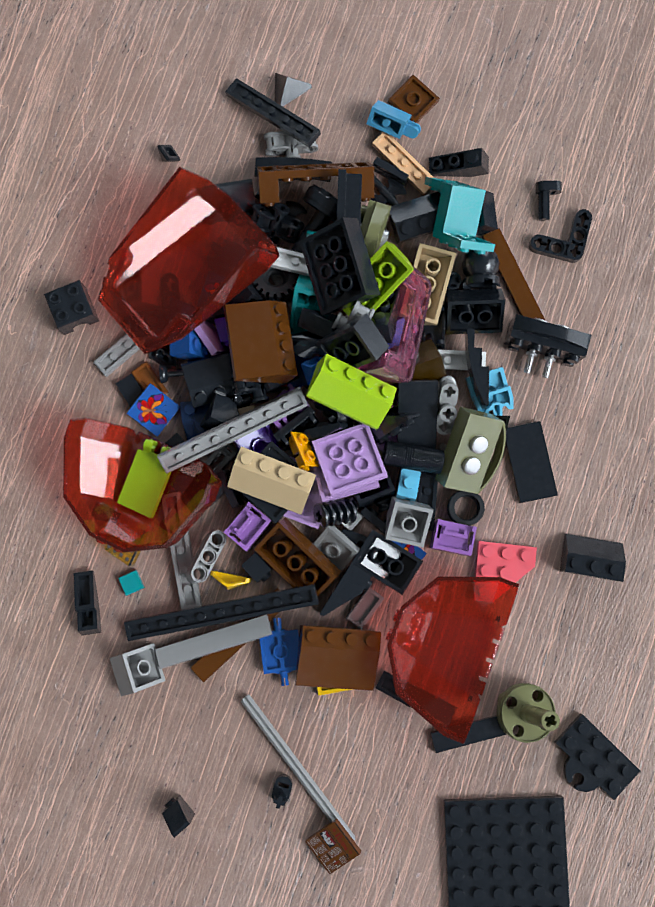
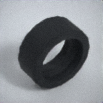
[447,491,485,526]

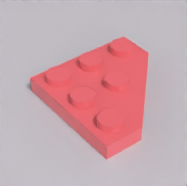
[473,541,537,601]

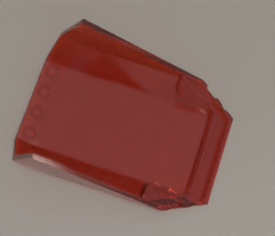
[98,167,280,354]

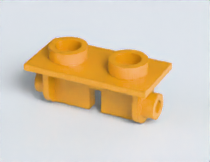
[288,432,319,472]

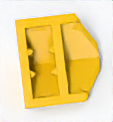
[210,571,252,590]

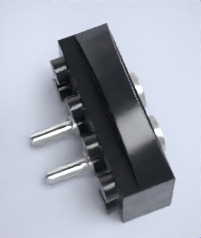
[504,314,592,379]

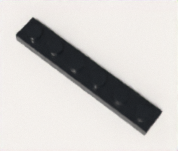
[225,78,321,148]

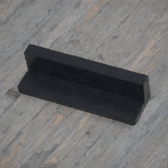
[337,169,362,225]

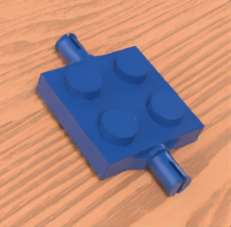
[260,618,299,686]

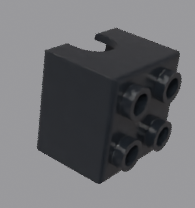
[44,280,99,335]

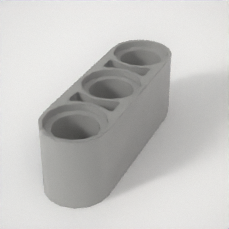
[186,530,226,584]

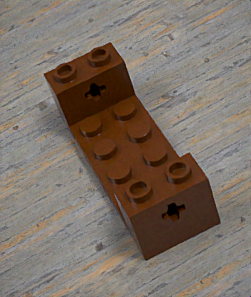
[257,162,374,206]

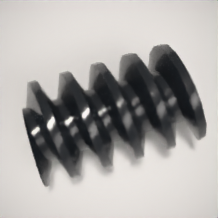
[313,498,357,528]

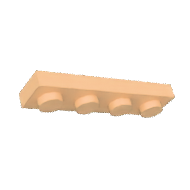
[372,132,434,196]

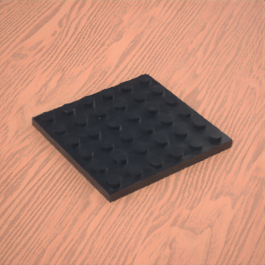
[444,796,570,907]

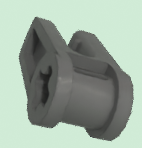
[204,442,239,476]

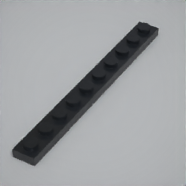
[124,584,319,641]

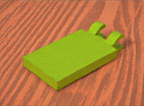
[117,439,172,518]

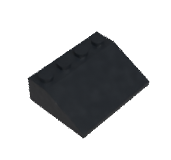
[299,217,381,316]

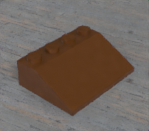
[223,300,298,384]
[295,625,381,691]

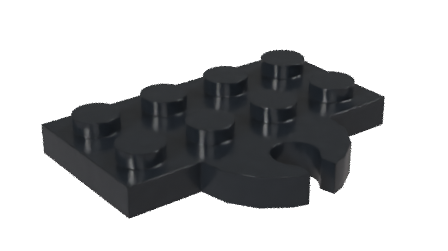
[554,713,640,800]

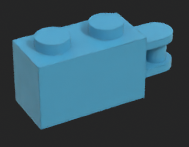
[366,100,421,139]

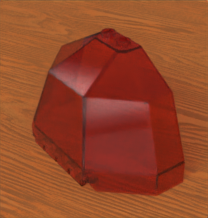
[63,417,222,553]
[386,576,519,744]

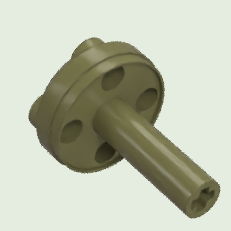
[496,683,560,743]

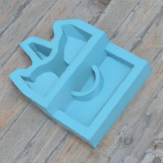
[465,367,514,416]

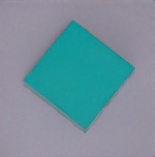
[118,570,145,596]

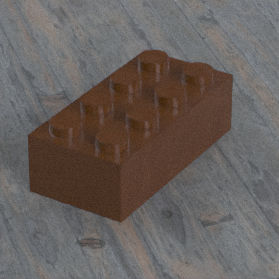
[254,517,342,596]

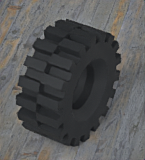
[252,264,299,302]

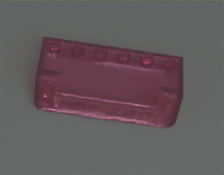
[357,266,432,383]

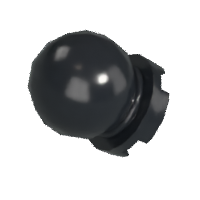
[462,250,501,290]

